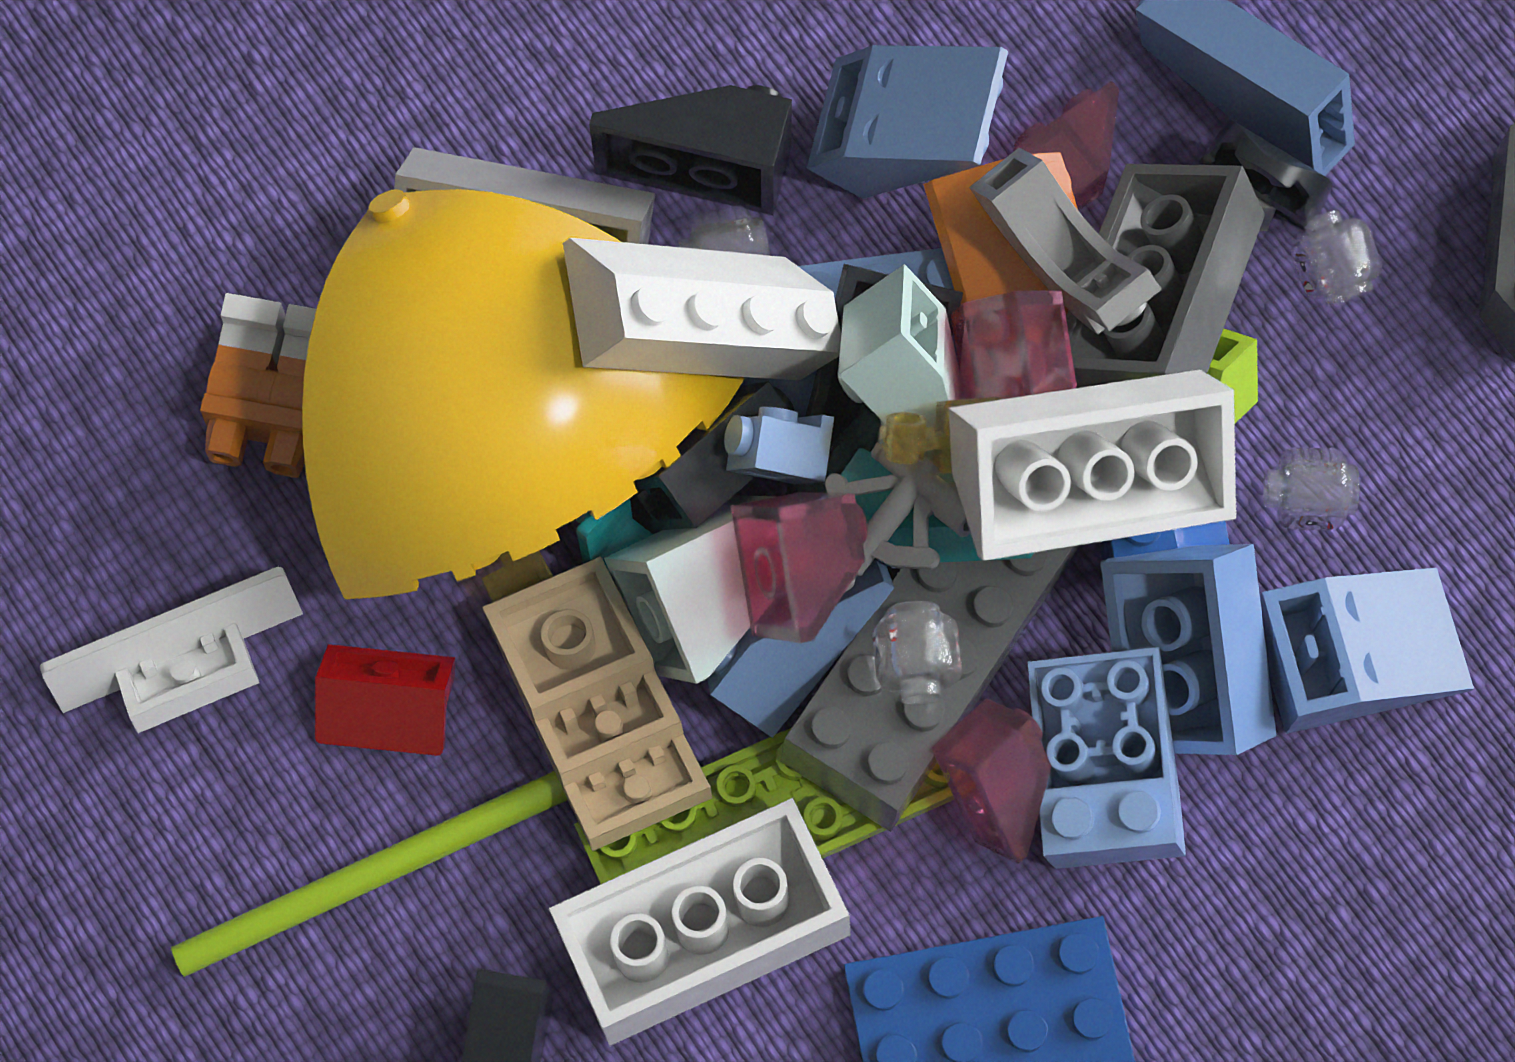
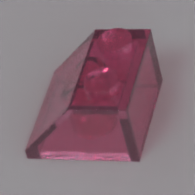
[951,290,1077,405]
[731,492,868,643]

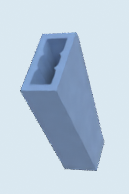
[1136,0,1355,176]

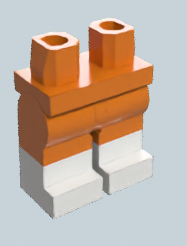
[200,293,316,478]

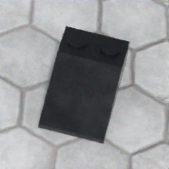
[589,85,792,216]

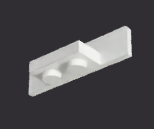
[40,567,303,733]

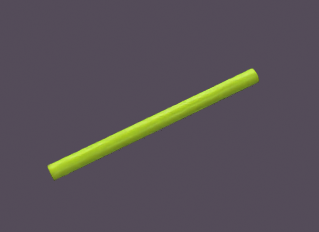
[171,771,568,977]

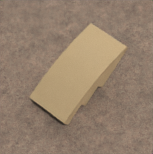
[482,557,712,851]

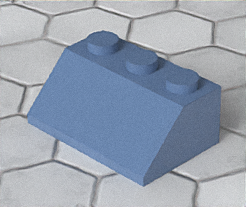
[1100,544,1277,755]

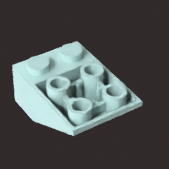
[838,264,967,483]

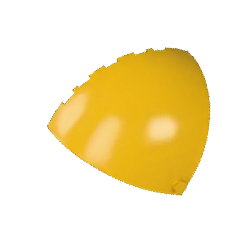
[302,189,744,600]

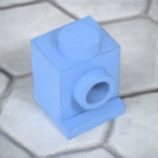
[724,407,834,484]

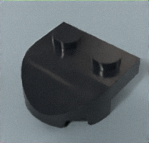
[1199,120,1332,232]

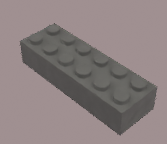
[781,545,1081,832]

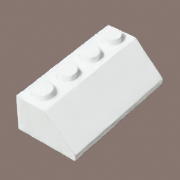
[563,237,841,380]
[949,370,1236,561]
[549,798,850,1046]

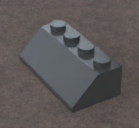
[1046,164,1265,388]

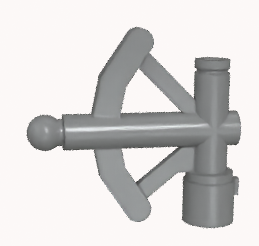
[825,436,971,592]

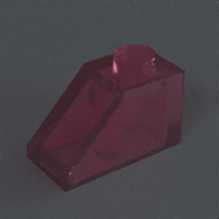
[932,698,1052,864]

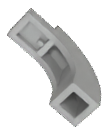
[969,148,1161,334]

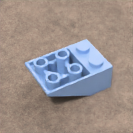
[1028,647,1186,869]

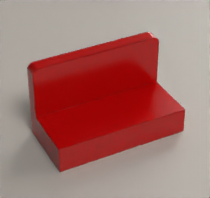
[315,644,455,756]

